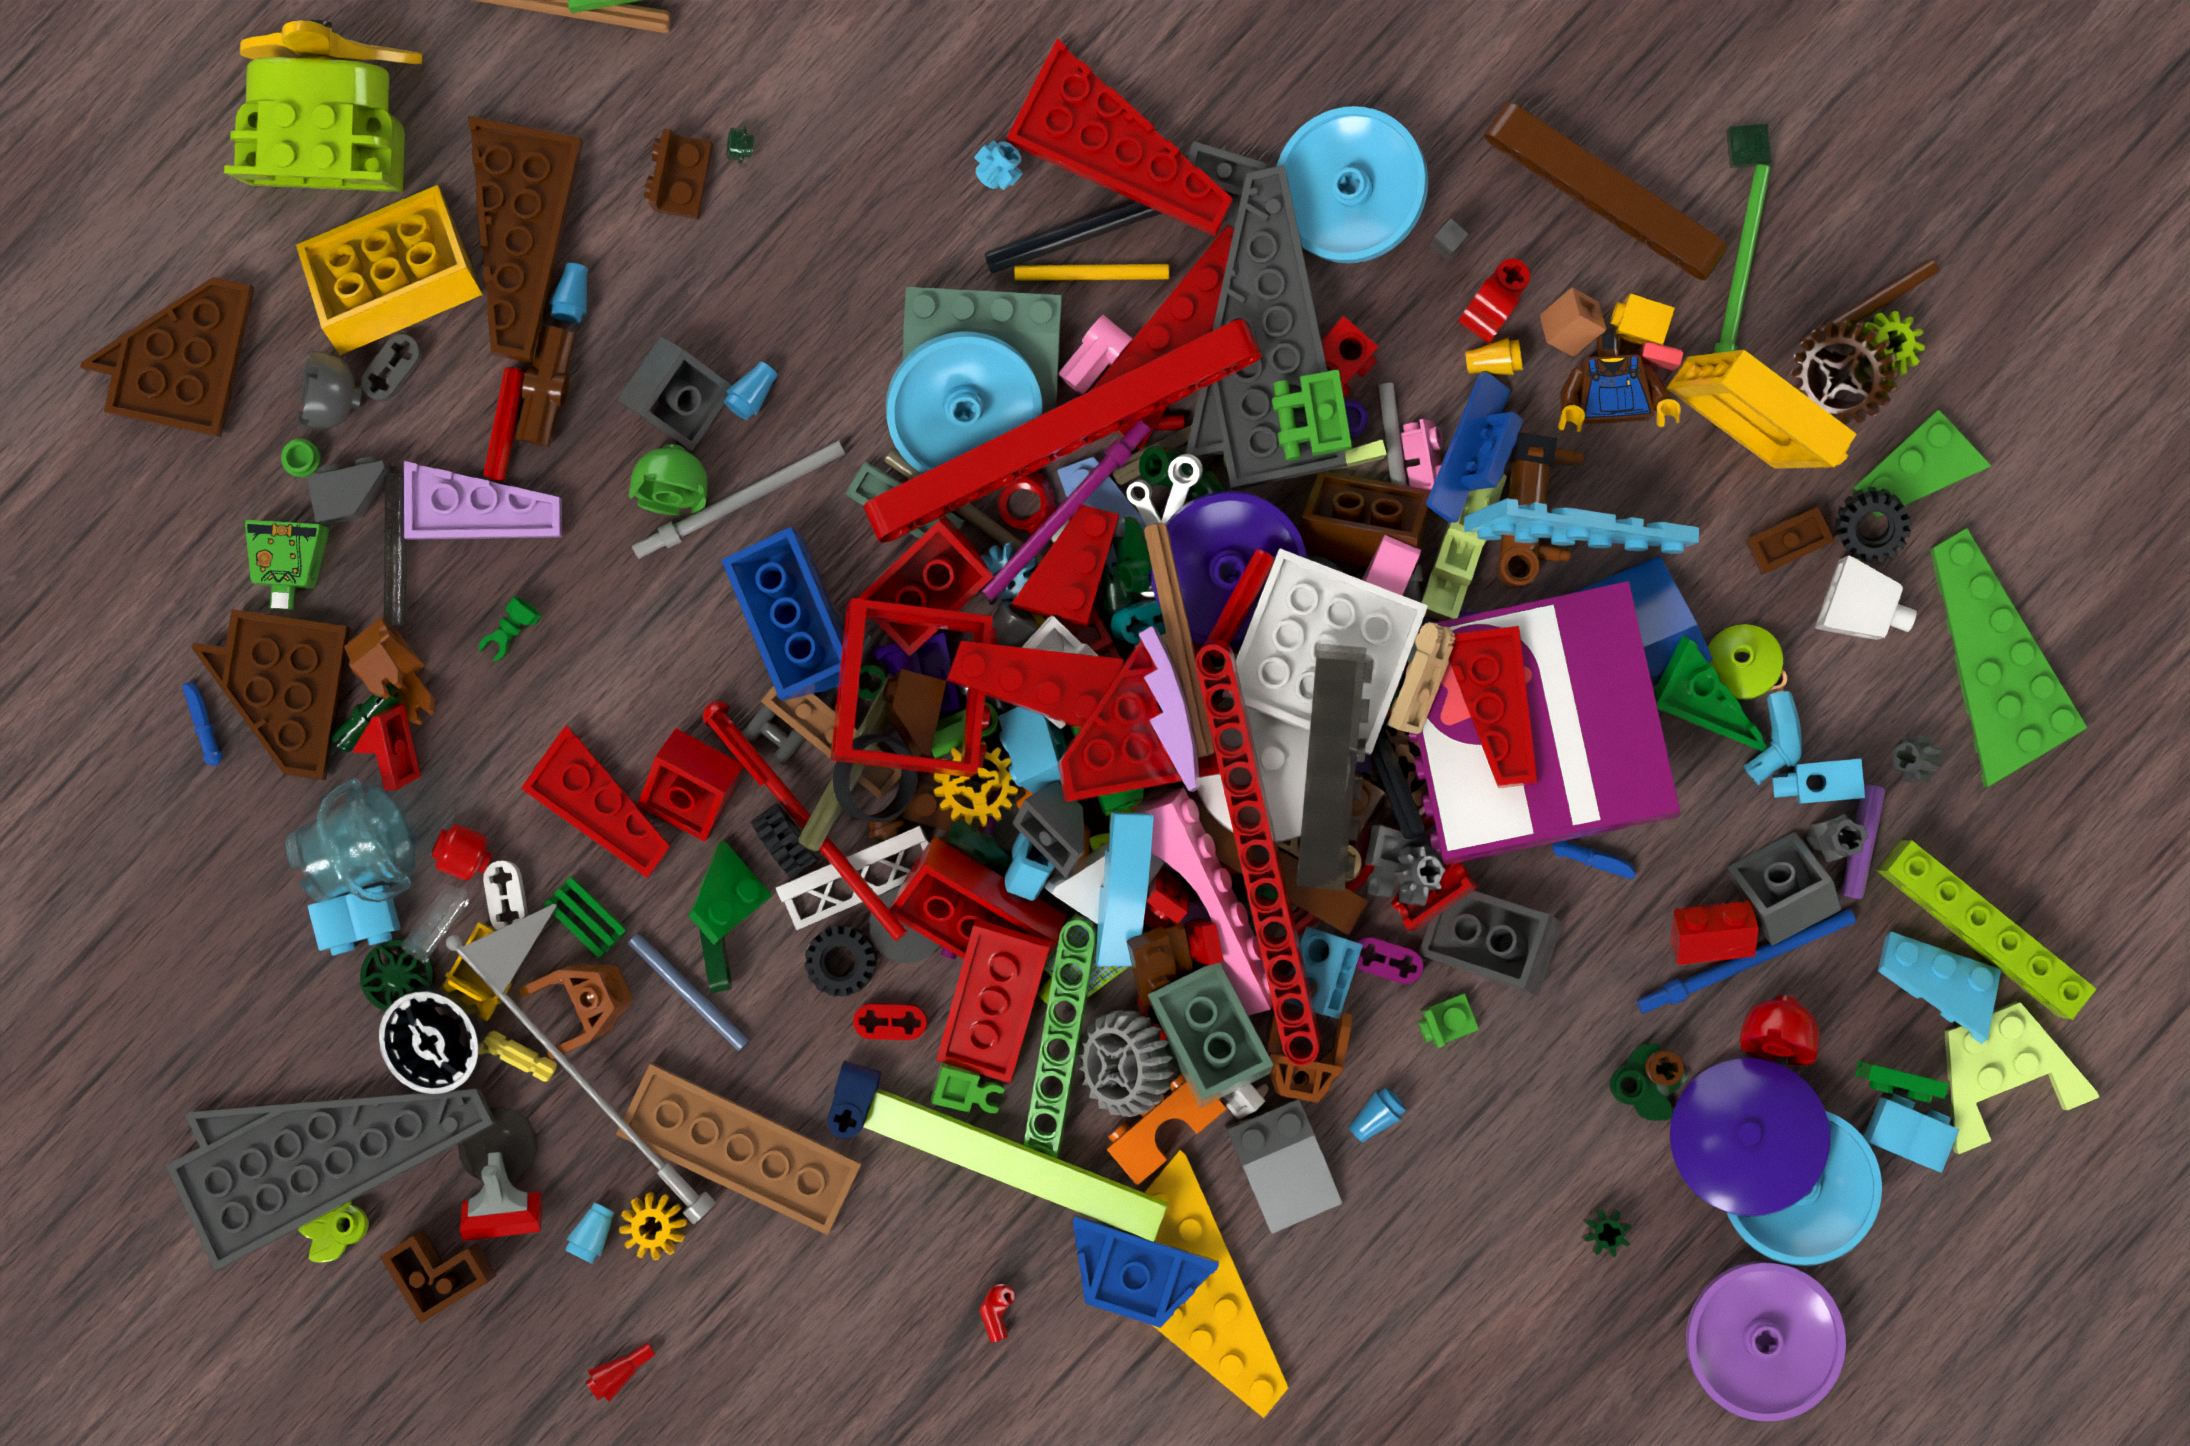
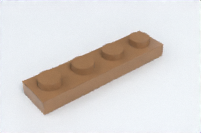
[760,685,901,800]

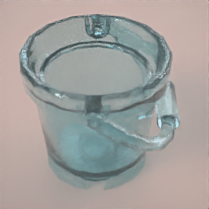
[286,778,416,903]

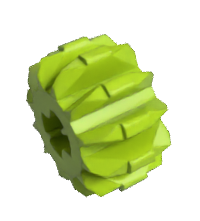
[1864,311,1925,376]

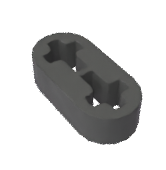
[361,334,423,402]

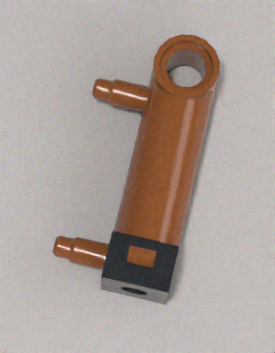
[1496,432,1584,588]

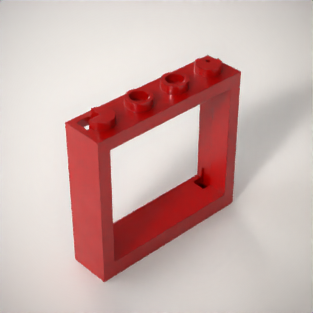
[830,598,998,777]

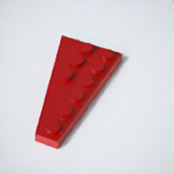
[1006,38,1233,237]

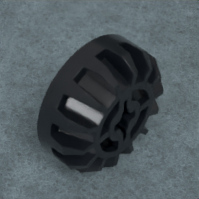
[379,984,489,1094]

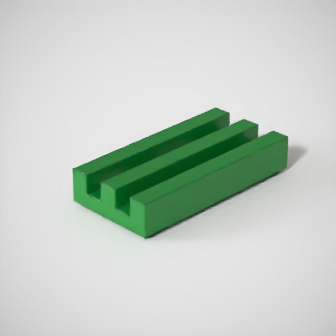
[543,876,627,958]

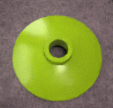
[1708,624,1783,699]

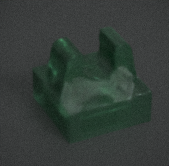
[1726,124,1771,168]

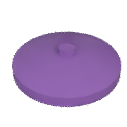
[1686,1261,1846,1421]

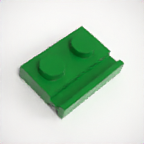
[1854,1061,1949,1103]

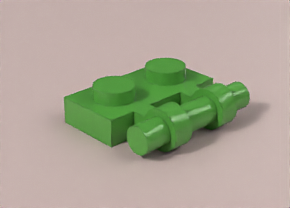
[1272,370,1352,461]

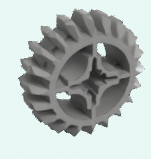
[1077,1010,1174,1117]

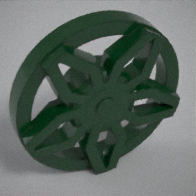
[360,940,435,1011]

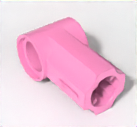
[1058,315,1133,395]

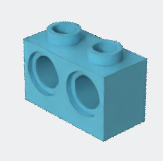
[1284,926,1363,1019]

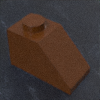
[883,669,946,757]

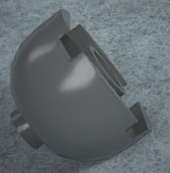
[297,350,362,430]

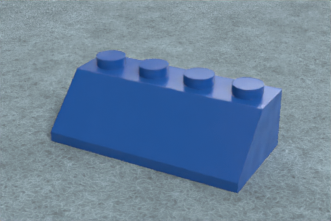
[721,527,861,701]

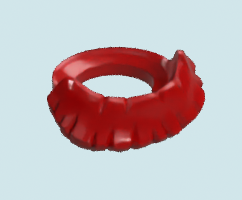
[998,472,1056,535]

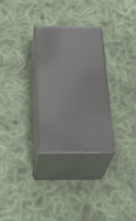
[1429,218,1469,261]

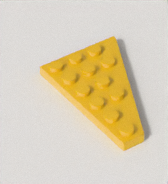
[1114,1148,1288,1418]

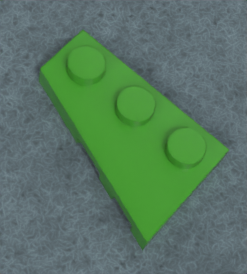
[1850,410,1991,517]

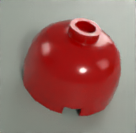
[1739,995,1820,1066]

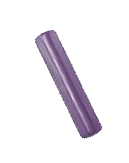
[1841,784,1885,899]

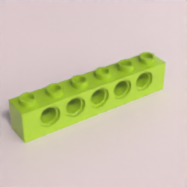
[1876,840,2097,1020]

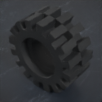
[1836,487,1911,563]
[751,803,817,878]
[804,926,877,997]

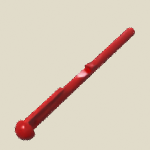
[703,701,908,942]

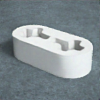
[483,861,528,930]

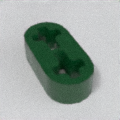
[699,929,732,993]

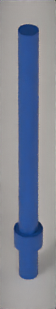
[1636,909,1856,1014]

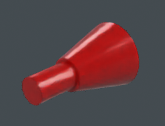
[585,1342,656,1403]

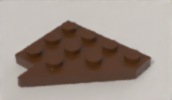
[80,277,254,438]

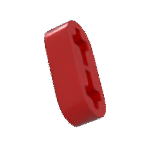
[853,1003,928,1041]

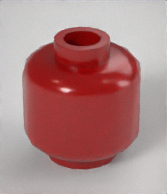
[430,824,492,881]

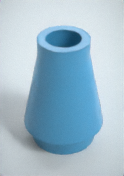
[549,263,588,323]
[724,361,778,420]
[1348,1087,1407,1143]

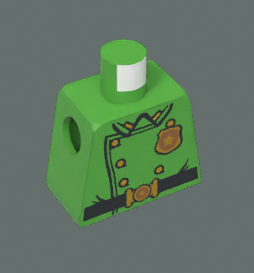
[245,520,329,610]

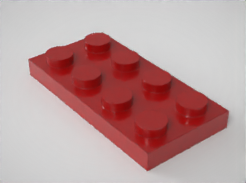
[936,919,1051,1083]

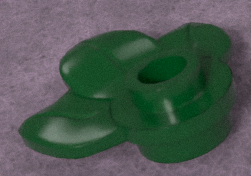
[1113,516,1152,594]
[1609,1043,1688,1121]

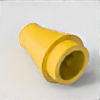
[1465,337,1523,375]

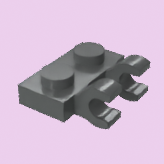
[1365,825,1444,906]

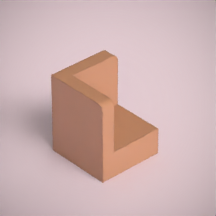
[1540,287,1606,356]

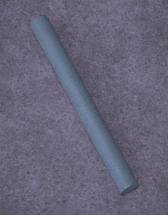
[627,933,750,1051]

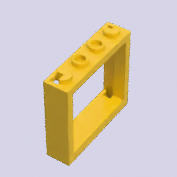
[1666,350,1857,469]

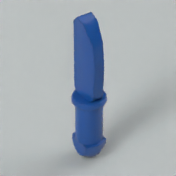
[182,682,222,766]
[1552,840,1636,879]

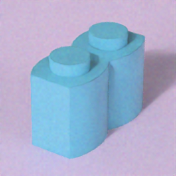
[1005,832,1054,901]
[308,885,401,956]
[1864,1094,1959,1173]

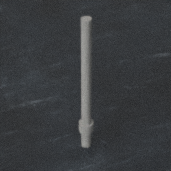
[1378,383,1423,603]
[632,441,845,559]

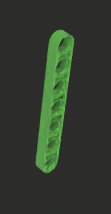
[1024,916,1098,1159]

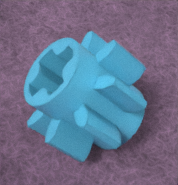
[974,140,1023,190]

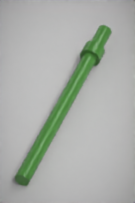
[1714,164,1771,353]

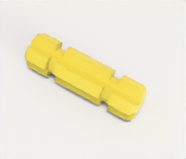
[484,1031,557,1082]

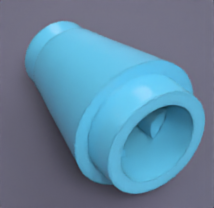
[565,1202,615,1264]

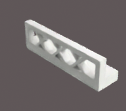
[776,826,929,930]

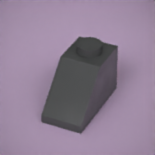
[1012,781,1084,878]

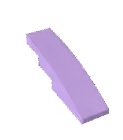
[1139,626,1200,792]

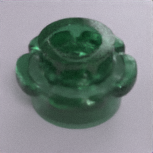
[726,125,754,164]

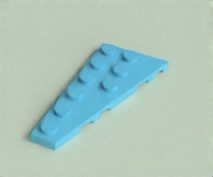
[1464,498,1699,554]

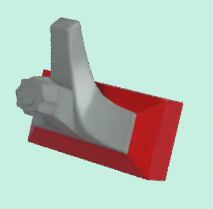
[460,1152,543,1241]

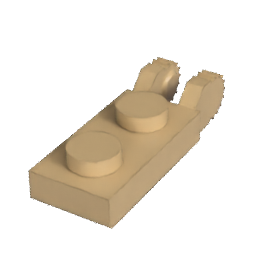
[1387,622,1456,734]

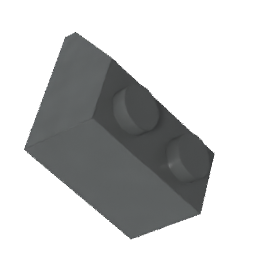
[617,336,732,451]
[1727,832,1841,946]

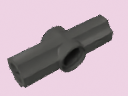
[1804,813,1868,862]

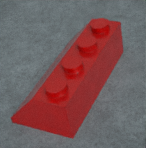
[888,836,1067,959]

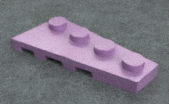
[404,461,562,540]

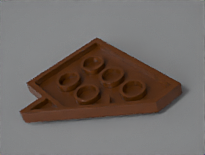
[192,609,350,780]

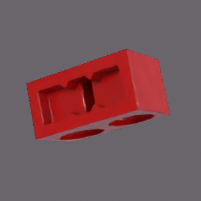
[1321,316,1379,399]

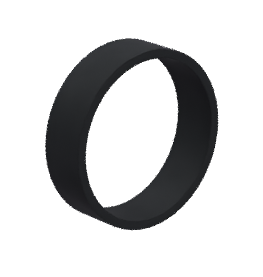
[833,734,918,822]

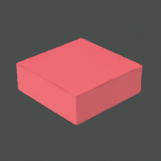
[1638,341,1684,371]

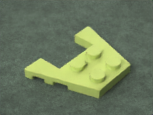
[1944,1002,2099,1154]

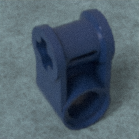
[828,1060,882,1139]

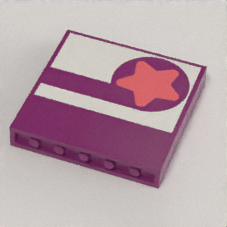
[1399,581,1680,865]

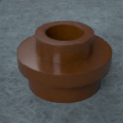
[868,816,906,843]

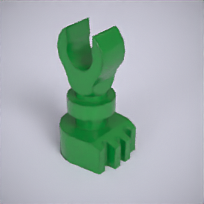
[479,595,543,661]

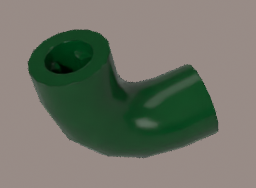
[1139,446,1227,503]

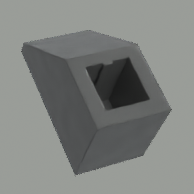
[306,456,393,526]

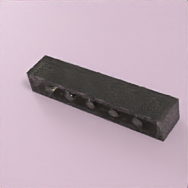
[1296,643,1374,891]

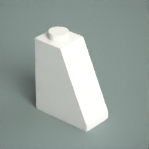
[1044,842,1165,924]

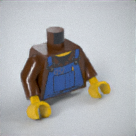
[1558,334,1681,432]

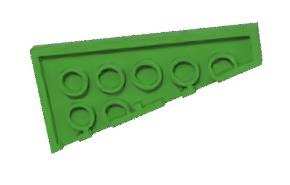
[1930,528,2087,787]

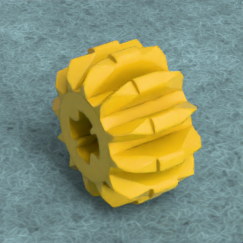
[619,1192,687,1260]

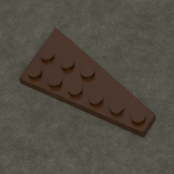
[468,116,583,363]

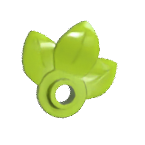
[298,1202,369,1263]

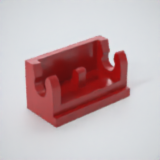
[1391,862,1479,931]

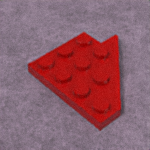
[1057,639,1220,803]

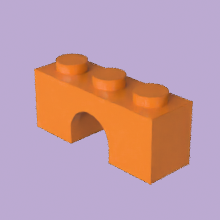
[1107,1072,1227,1185]

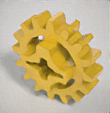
[934,742,1018,827]

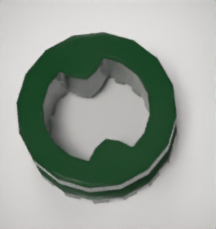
[858,665,887,700]

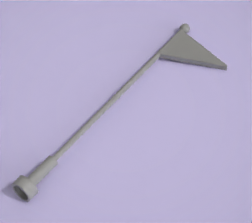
[446,904,716,1224]

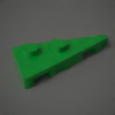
[1654,635,1767,752]

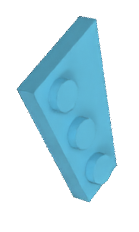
[1878,932,2001,1044]

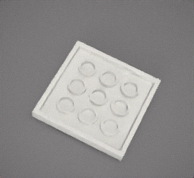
[1222,549,1428,755]

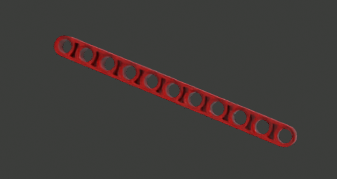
[863,319,1262,543]
[1195,640,1321,1066]

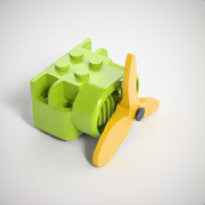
[224,20,422,192]

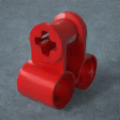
[1457,258,1530,344]

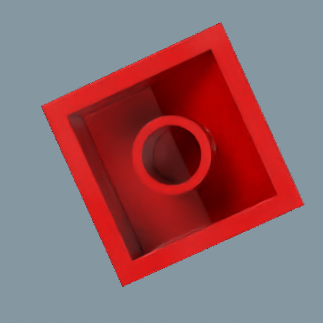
[637,728,743,842]

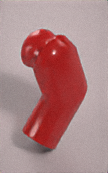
[979,1284,1015,1343]

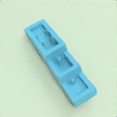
[1096,812,1154,966]

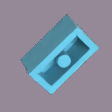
[998,707,1068,794]

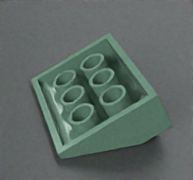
[903,287,1062,415]

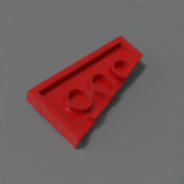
[1449,626,1538,788]

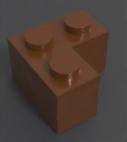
[379,1230,497,1324]

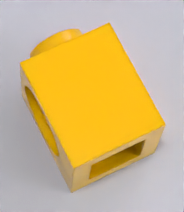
[1610,294,1675,346]

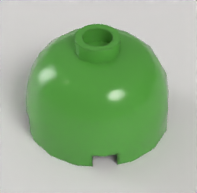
[629,444,708,515]

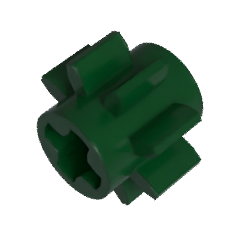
[1581,1207,1632,1257]

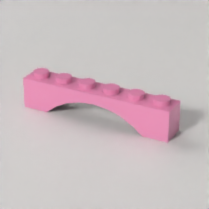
[1134,787,1273,1016]

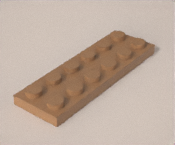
[616,1063,862,1235]

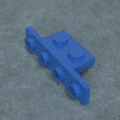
[1426,372,1524,523]

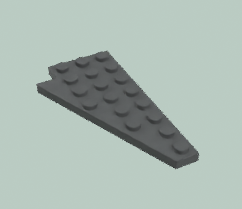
[1186,165,1347,491]
[166,1089,497,1271]

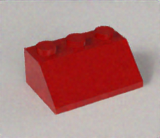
[857,515,994,657]

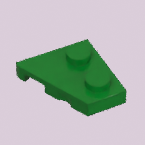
[688,840,773,945]

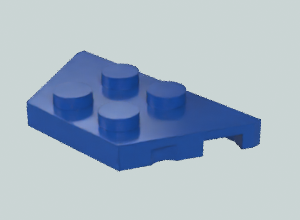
[1073,1215,1219,1328]

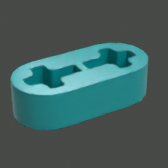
[1111,597,1166,644]

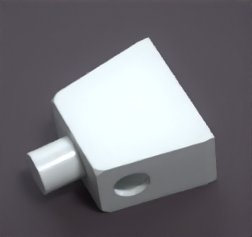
[1815,556,1917,640]

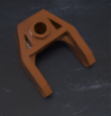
[344,617,435,725]
[519,963,634,1060]
[1264,1002,1352,1103]

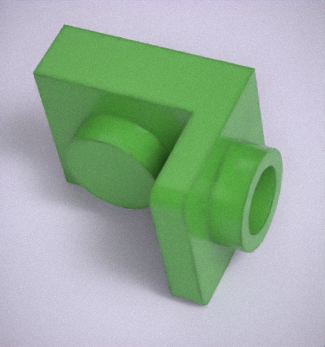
[1417,993,1479,1048]

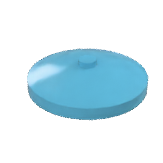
[1276,106,1428,263]
[886,332,1042,474]
[1727,1111,1882,1266]

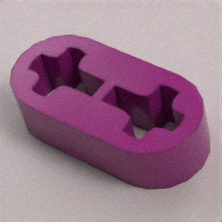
[1355,937,1423,984]

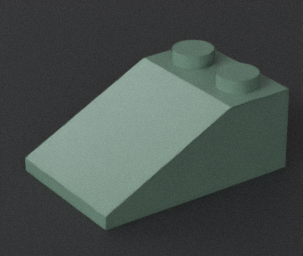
[1148,962,1273,1108]

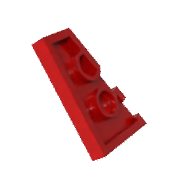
[1011,504,1119,627]

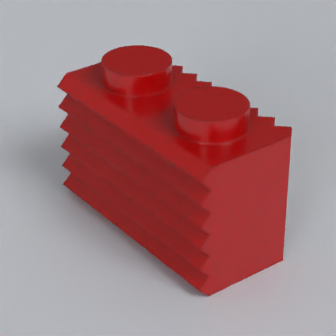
[1670,900,1759,965]

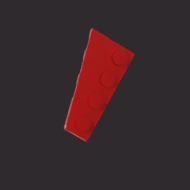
[947,641,1124,729]
[520,725,672,878]

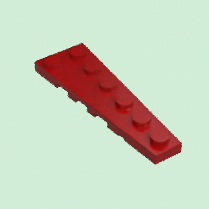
[1090,225,1234,451]

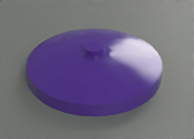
[1150,491,1308,649]
[1670,1058,1830,1217]

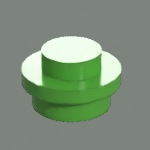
[281,439,321,478]

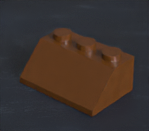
[1301,471,1431,575]

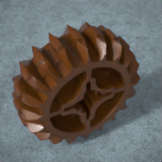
[1791,319,1900,425]

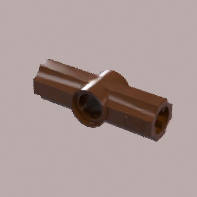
[516,326,576,447]

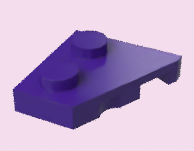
[873,633,963,714]

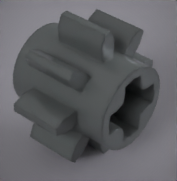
[1892,735,1942,783]
[1393,847,1445,897]

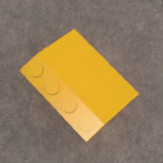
[296,185,483,355]

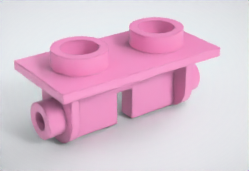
[1400,419,1443,490]

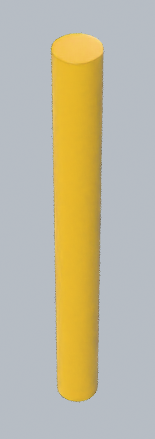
[1015,264,1169,281]

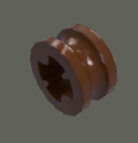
[1645,1050,1684,1086]

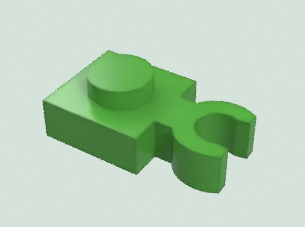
[931,1063,1004,1113]

